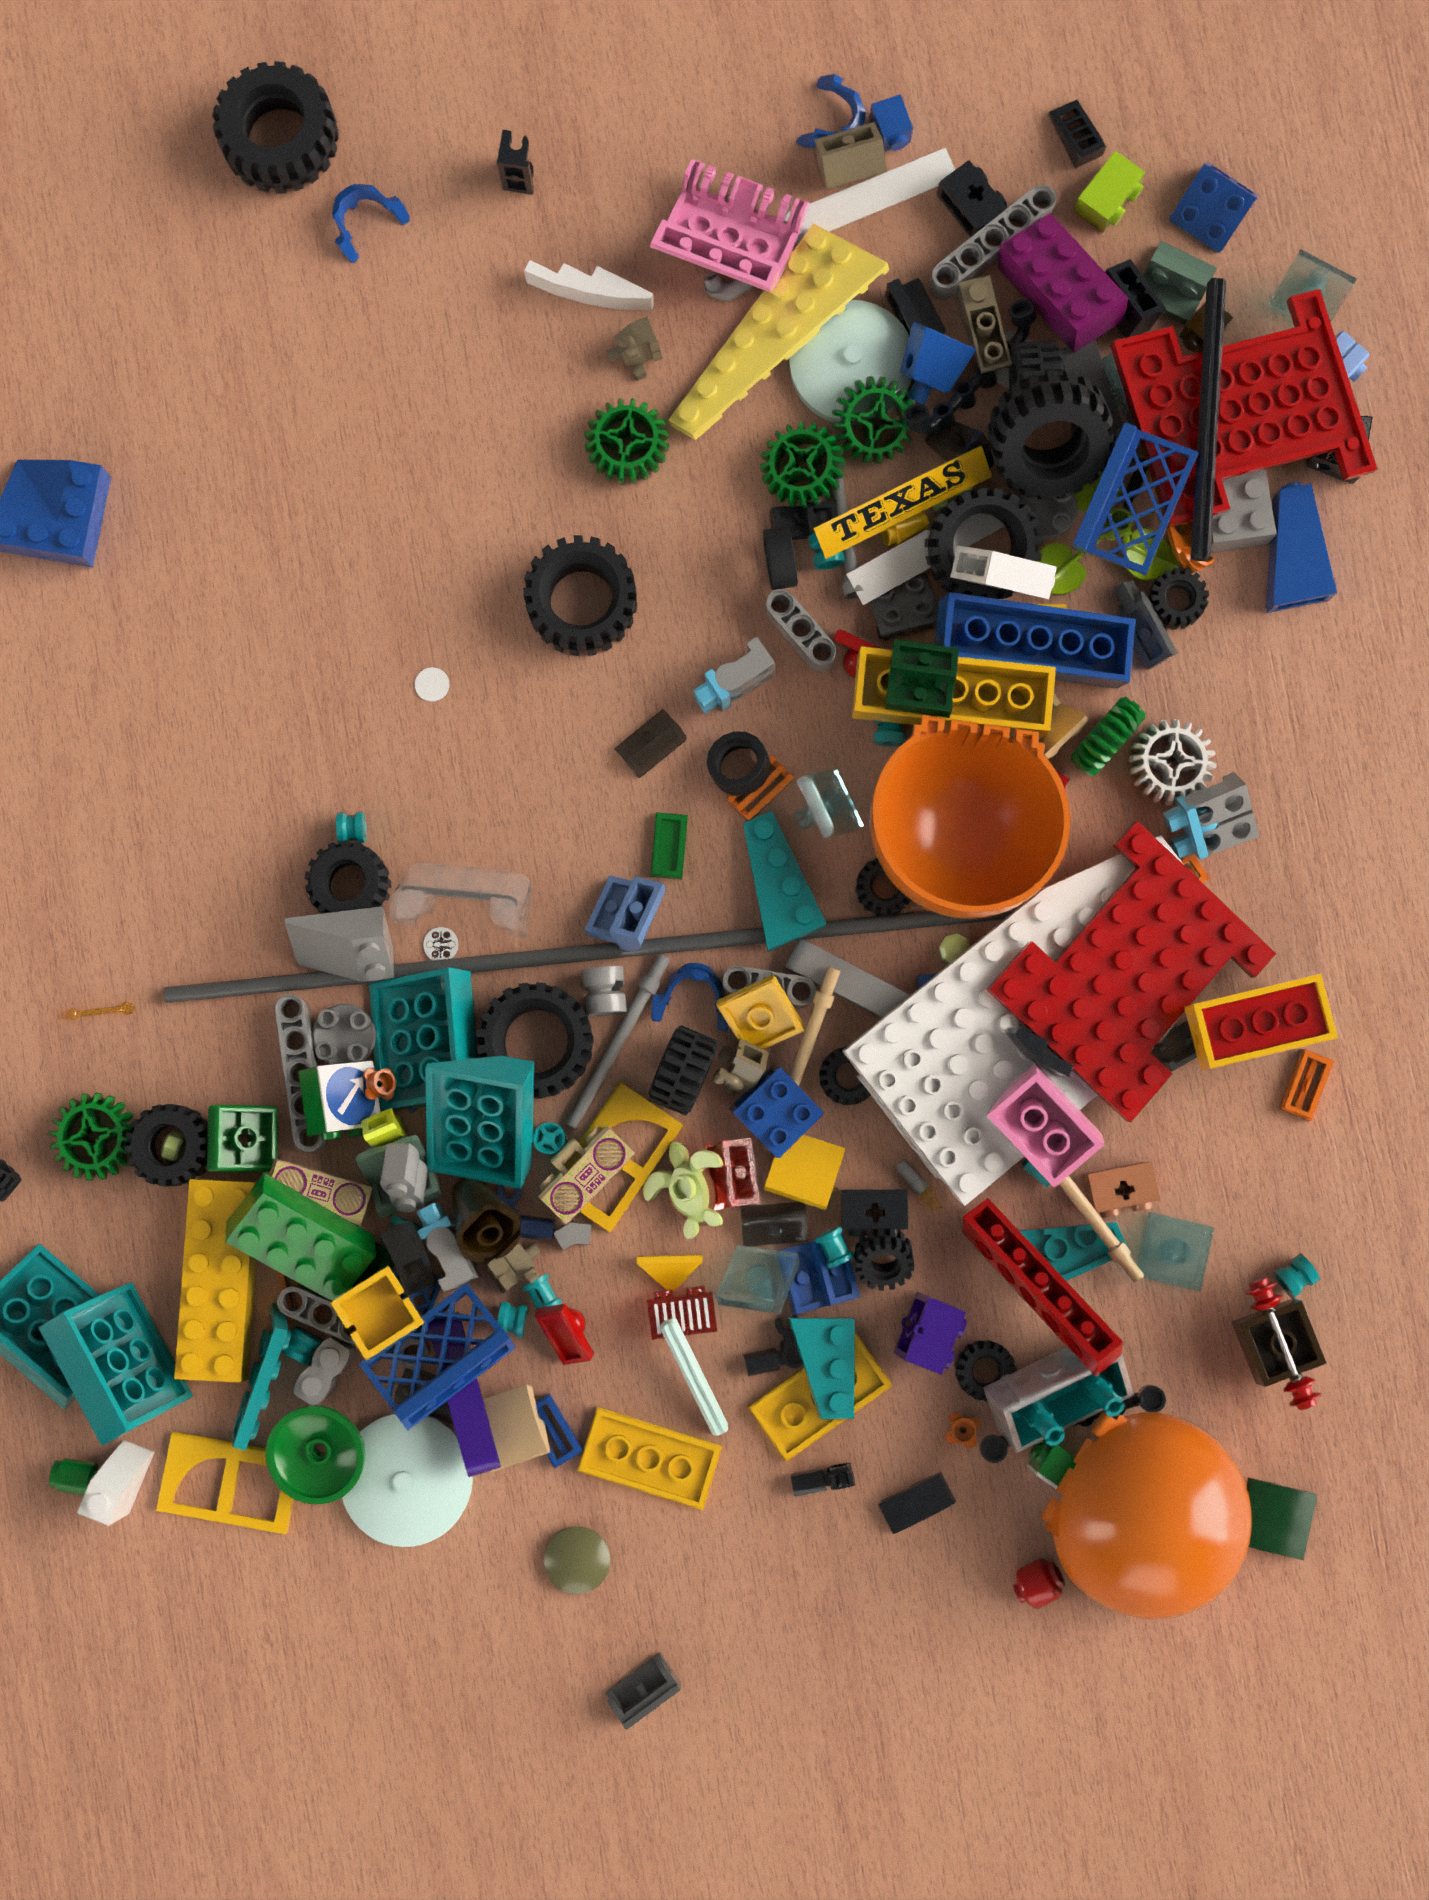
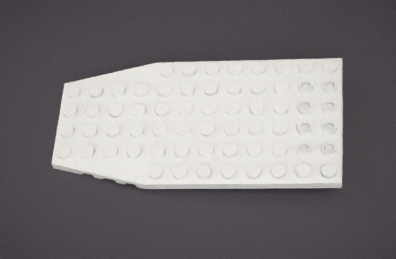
[842,835,1184,1206]

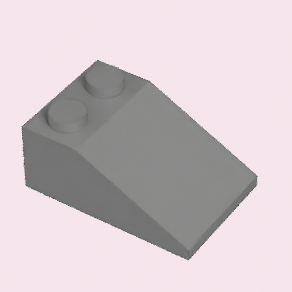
[285,906,394,982]

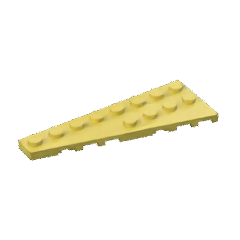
[668,224,889,440]

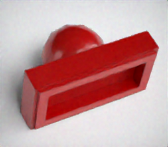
[833,629,883,678]
[534,1304,594,1365]

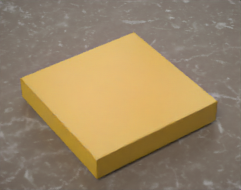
[716,974,805,1050]
[764,1134,846,1210]

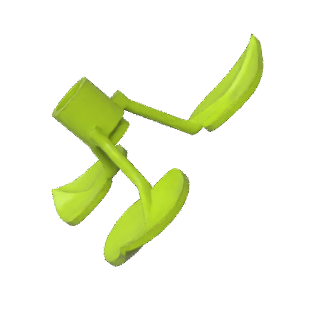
[1036,471,1181,595]

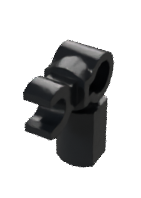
[744,1315,803,1377]
[790,1463,856,1497]

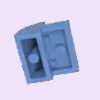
[585,875,666,951]

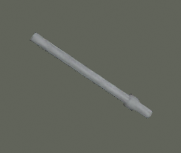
[566,954,670,1129]

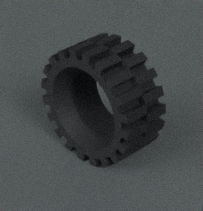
[925,488,1043,599]
[523,535,637,656]
[476,982,594,1098]

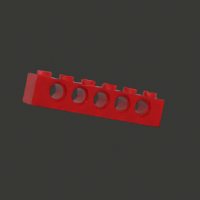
[962,1198,1123,1377]

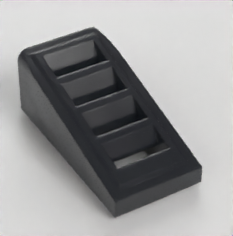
[1048,100,1106,168]

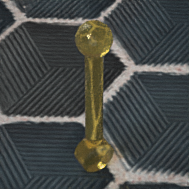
[66,1002,135,1021]

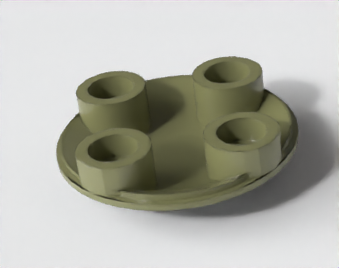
[544,1526,610,1594]

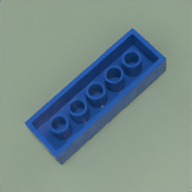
[935,592,1136,689]

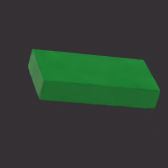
[650,812,688,880]

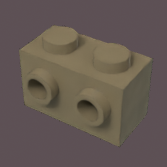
[814,122,887,189]

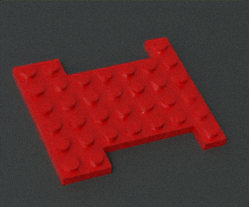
[1110,289,1378,528]
[986,821,1276,1122]

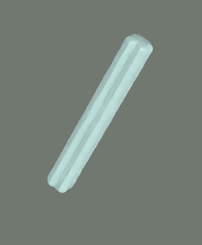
[660,1318,728,1436]

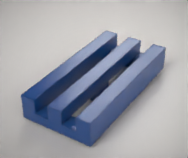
[535,1393,583,1468]

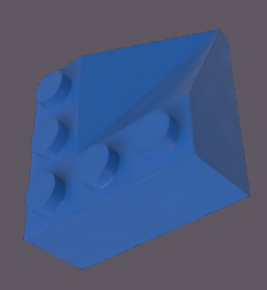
[0,460,111,567]

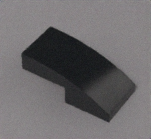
[769,501,838,540]
[1007,1028,1073,1077]
[878,1472,956,1534]

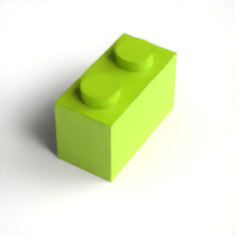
[1073,150,1145,233]

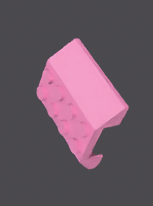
[650,159,809,292]

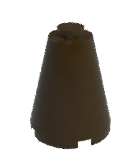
[452,1178,521,1262]

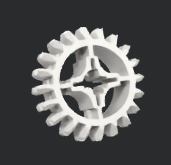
[1128,719,1216,806]

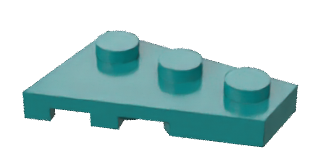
[1020,1222,1128,1281]
[788,1318,855,1419]

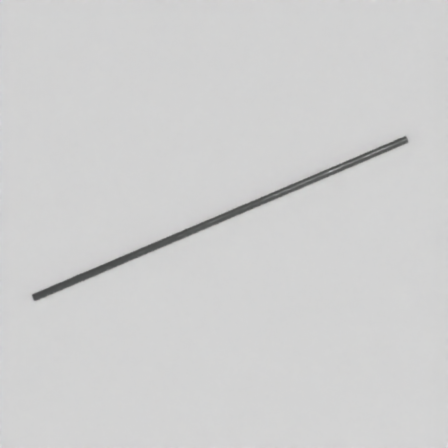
[164,901,1026,1003]

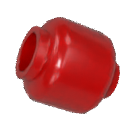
[1013,1558,1065,1609]

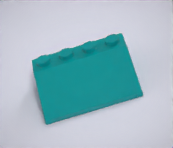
[369,967,478,1111]
[425,1056,534,1189]
[0,1243,100,1410]
[39,1282,193,1446]

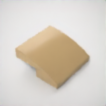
[483,1384,550,1472]

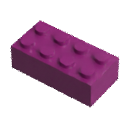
[998,213,1128,353]

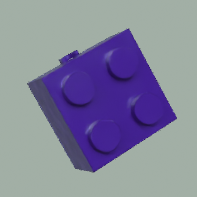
[893,1292,967,1375]

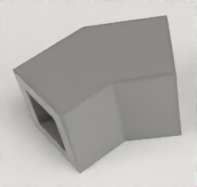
[553,1222,592,1251]

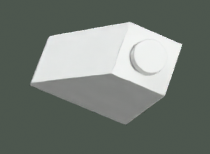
[950,545,1057,599]
[77,1440,155,1526]

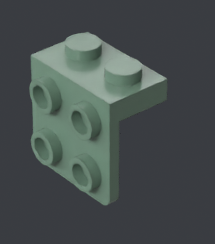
[355,1135,442,1218]

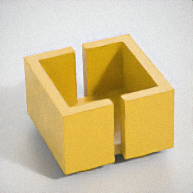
[331,1266,424,1360]

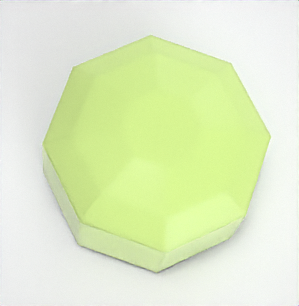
[938,933,970,964]
[161,1130,186,1164]

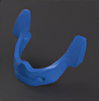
[796,73,866,148]
[332,184,410,263]
[651,963,729,1031]

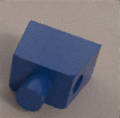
[900,321,976,405]

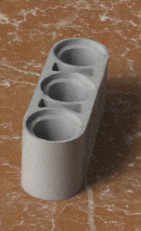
[766,589,836,672]
[723,966,816,1008]

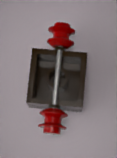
[1231,1277,1327,1410]

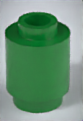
[49,1458,99,1495]

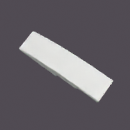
[524,260,654,311]

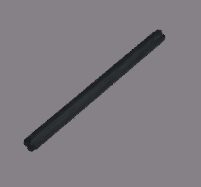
[1191,277,1226,561]

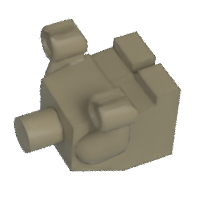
[606,317,663,381]
[713,1038,769,1095]
[484,1243,541,1294]

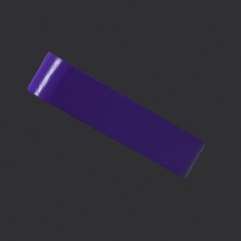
[428,1312,501,1478]

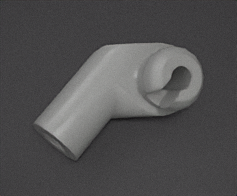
[704,274,752,302]

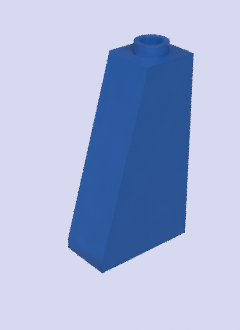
[1266,482,1337,613]

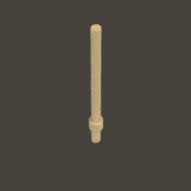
[763,967,841,1153]
[1059,1176,1144,1282]

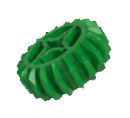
[831,376,914,464]
[584,398,669,484]
[760,421,846,508]
[1071,696,1146,777]
[48,1093,134,1181]

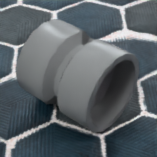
[582,966,627,1016]

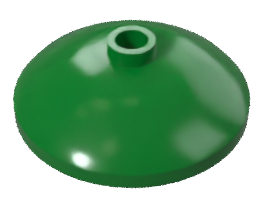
[266,1405,365,1505]

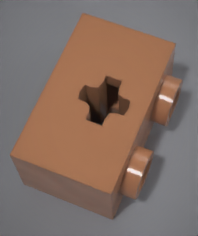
[1083,1161,1160,1218]

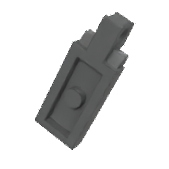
[1114,580,1178,669]

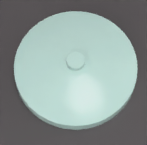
[789,300,912,425]
[342,1413,473,1547]

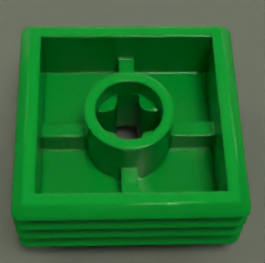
[207,1105,278,1172]

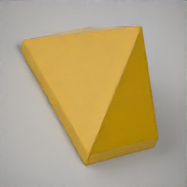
[637,1254,703,1294]

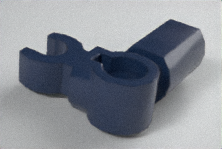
[496,1185,555,1241]

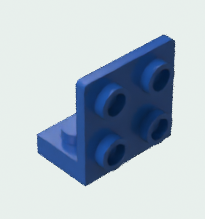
[1169,162,1260,252]
[728,1064,823,1158]

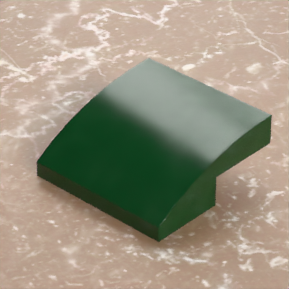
[885,639,959,718]
[1246,1477,1317,1560]

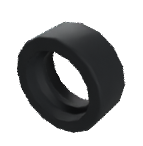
[763,526,798,590]
[707,731,771,796]

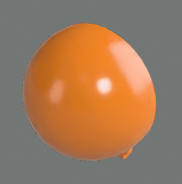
[869,715,1070,919]
[1040,1412,1252,1619]

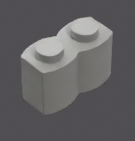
[380,1143,428,1212]
[293,1336,356,1405]

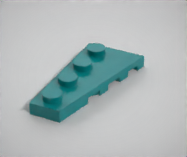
[743,811,827,952]
[232,1302,291,1451]

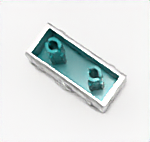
[983,1347,1134,1453]

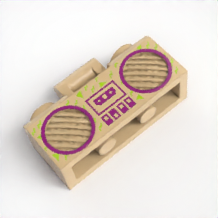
[538,1126,636,1224]
[269,1158,373,1225]

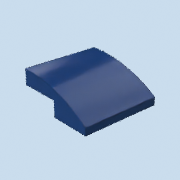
[776,1233,860,1315]

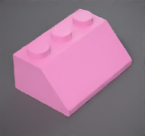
[987,1063,1104,1188]

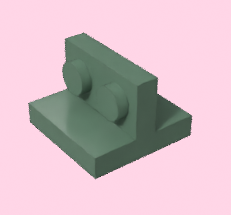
[1143,241,1217,325]

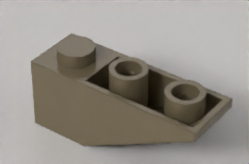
[956,275,1012,373]

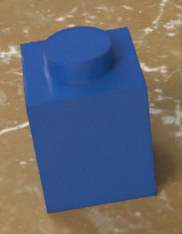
[869,94,913,151]

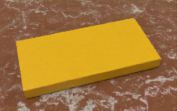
[748,1332,893,1462]
[577,1406,722,1510]

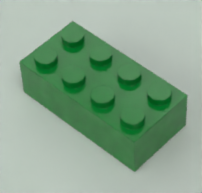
[225,1173,376,1301]

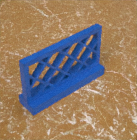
[1073,422,1198,575]
[359,1283,515,1431]

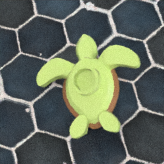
[643,1141,723,1239]

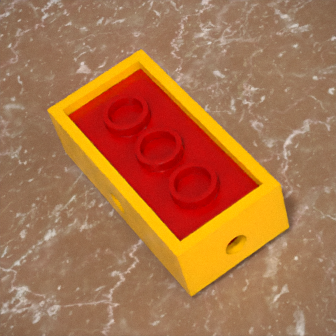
[1184,974,1338,1070]

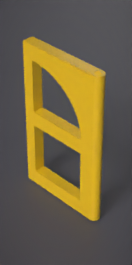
[556,1082,684,1233]
[156,1431,294,1534]

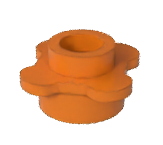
[363,1068,396,1100]
[945,1412,981,1449]

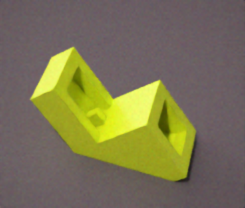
[361,1108,407,1147]

